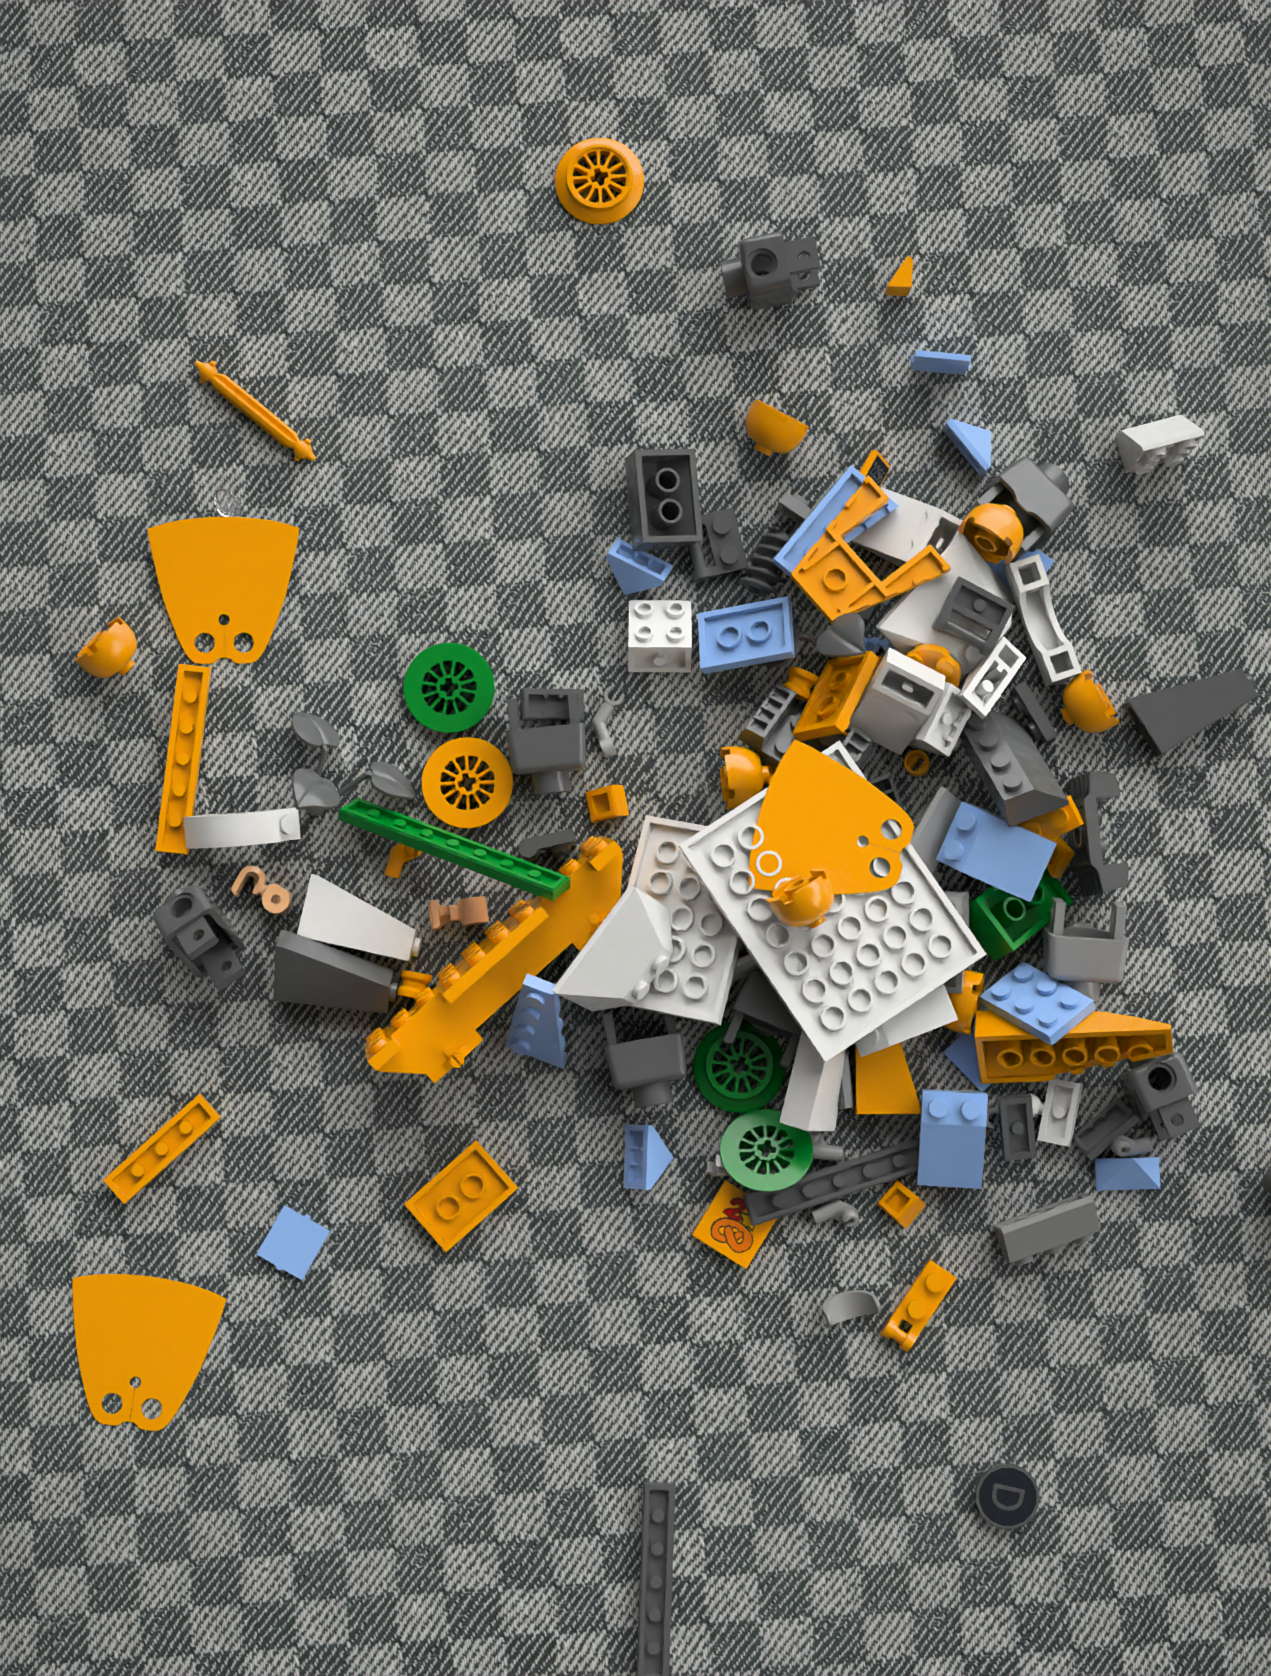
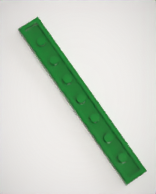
[338,797,571,901]

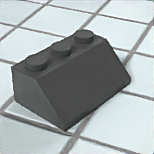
[625,449,703,551]

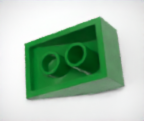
[969,867,1073,961]

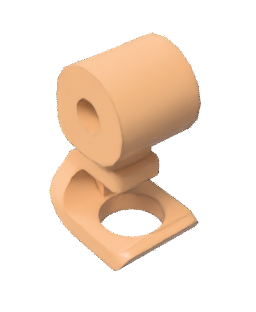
[231,866,292,915]
[428,896,489,931]

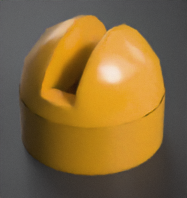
[904,750,930,777]

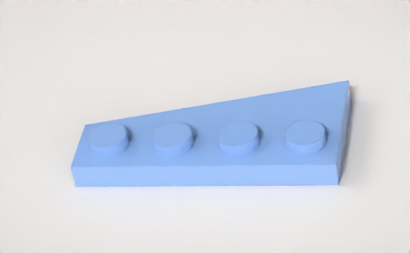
[771,465,898,578]
[505,974,568,1069]

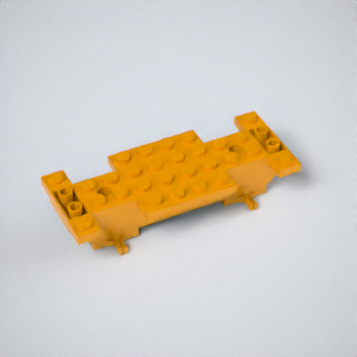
[364,835,623,1083]

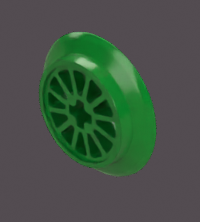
[403,643,495,733]
[693,1021,785,1113]
[720,1109,813,1192]

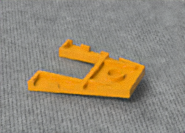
[791,475,951,625]

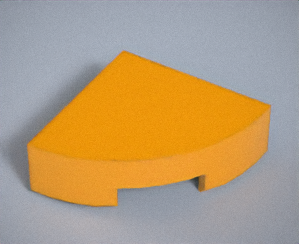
[1047,836,1075,879]

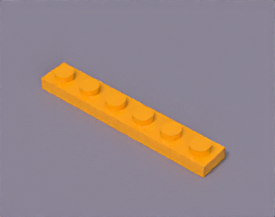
[155,664,212,855]

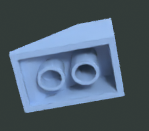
[936,801,1057,902]
[917,1089,988,1189]

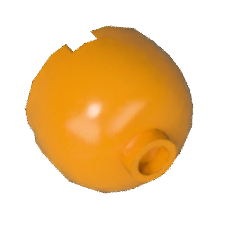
[745,399,809,456]
[958,503,1024,565]
[74,616,137,678]
[1060,669,1119,733]
[720,746,769,810]
[767,868,834,929]
[944,970,985,1036]

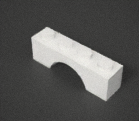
[1004,554,1082,687]

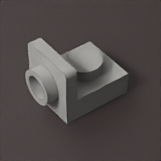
[777,492,824,525]

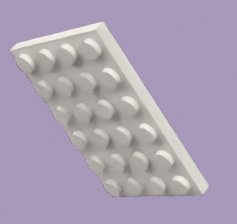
[627,815,742,1026]

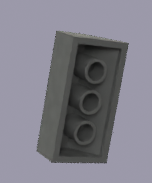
[960,710,1069,827]

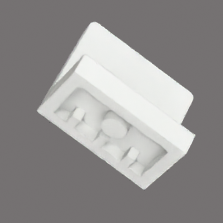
[628,600,692,672]
[908,682,972,757]

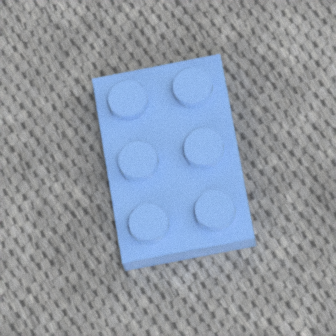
[698,596,795,674]
[979,962,1095,1046]

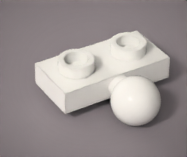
[1029,1079,1083,1147]

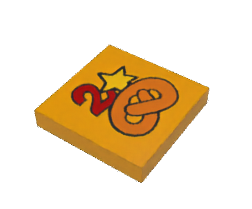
[692,1180,777,1269]

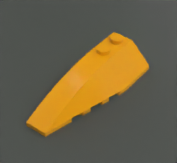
[974,1010,1173,1084]

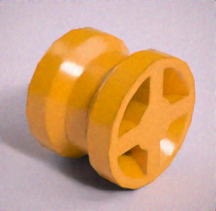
[782,666,818,702]
[396,970,432,999]

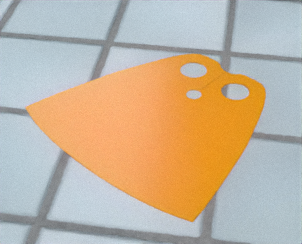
[148,517,300,664]
[749,739,914,894]
[72,1274,226,1431]

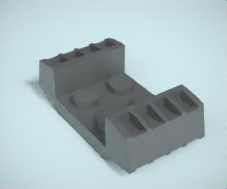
[738,684,873,770]
[1067,771,1129,898]

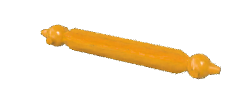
[195,360,316,461]

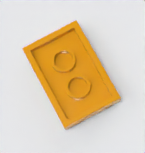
[792,650,879,741]
[404,1140,519,1252]

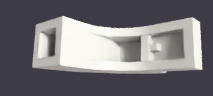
[183,808,301,849]

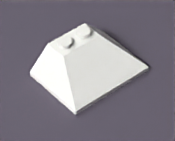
[876,534,1014,676]
[552,884,673,1011]

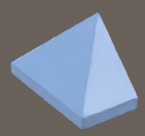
[943,419,991,478]
[606,538,673,595]
[623,1124,674,1190]
[1094,1157,1160,1191]

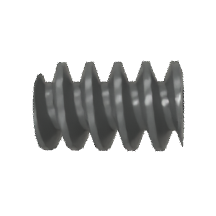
[739,527,791,598]

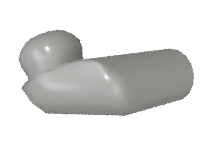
[808,1131,843,1162]
[1111,1135,1153,1158]
[810,1199,859,1227]

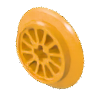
[555,138,644,224]
[422,737,513,828]

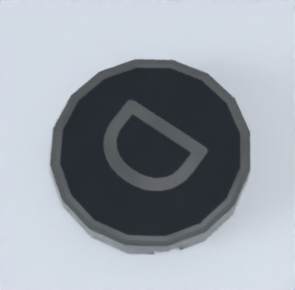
[975,1463,1039,1529]

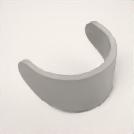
[822,1290,881,1328]

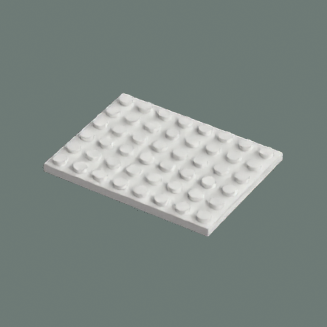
[678,740,986,1063]

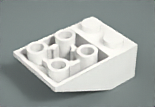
[1116,415,1205,475]
[852,487,963,567]
[848,648,946,755]

